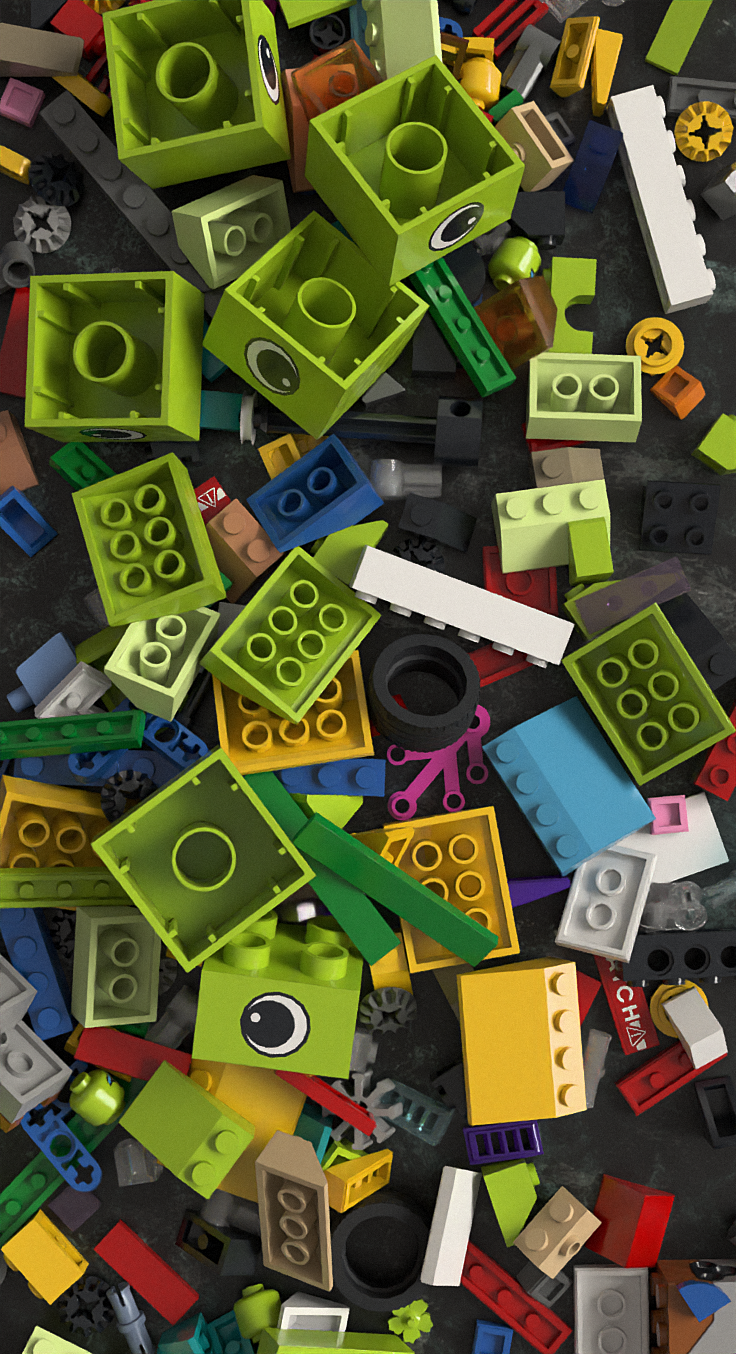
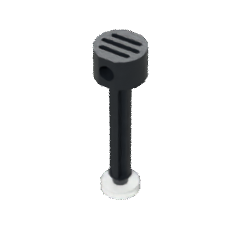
[238,390,483,469]

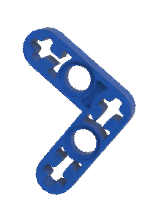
[68,698,208,784]
[20,1060,111,1193]

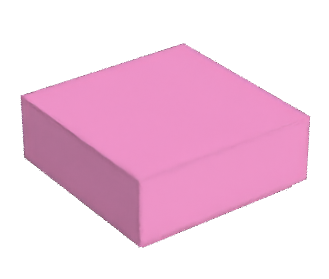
[0,77,46,128]
[646,795,689,835]

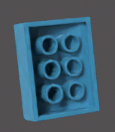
[482,696,656,877]

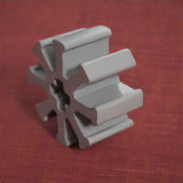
[322,1070,403,1150]

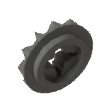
[359,987,417,1035]

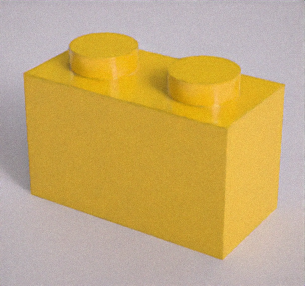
[0,1209,89,1304]

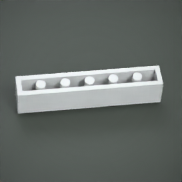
[606,85,716,314]
[349,545,575,668]

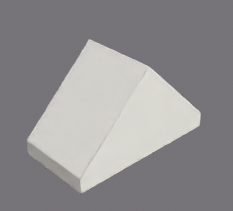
[661,986,728,1069]
[277,1291,350,1332]

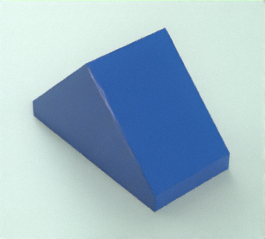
[0,485,58,557]

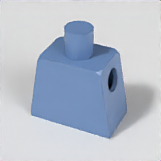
[6,632,77,713]

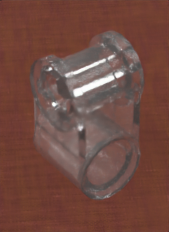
[638,881,707,932]

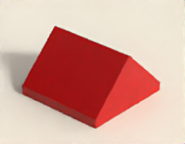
[584,1174,675,1268]

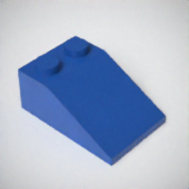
[246,434,384,553]

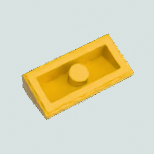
[550,16,600,97]

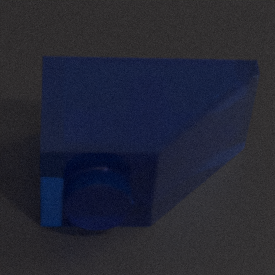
[563,120,623,213]

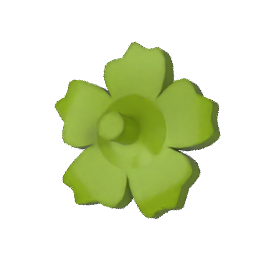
[388,1298,433,1344]

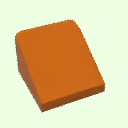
[650,365,705,420]

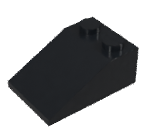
[616,581,736,692]

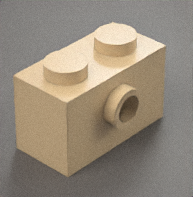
[495,101,574,192]
[513,1186,602,1279]

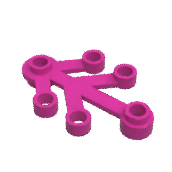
[387,705,490,820]

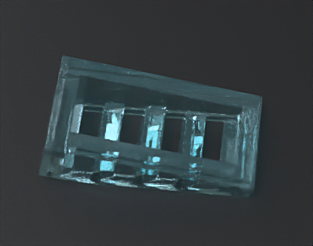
[380,1077,455,1147]

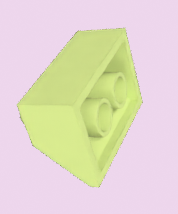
[362,0,442,87]
[172,175,291,289]
[526,352,642,442]
[491,479,610,574]
[104,607,221,722]
[71,905,161,1028]

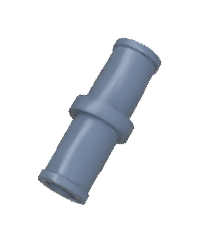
[106,1282,156,1354]

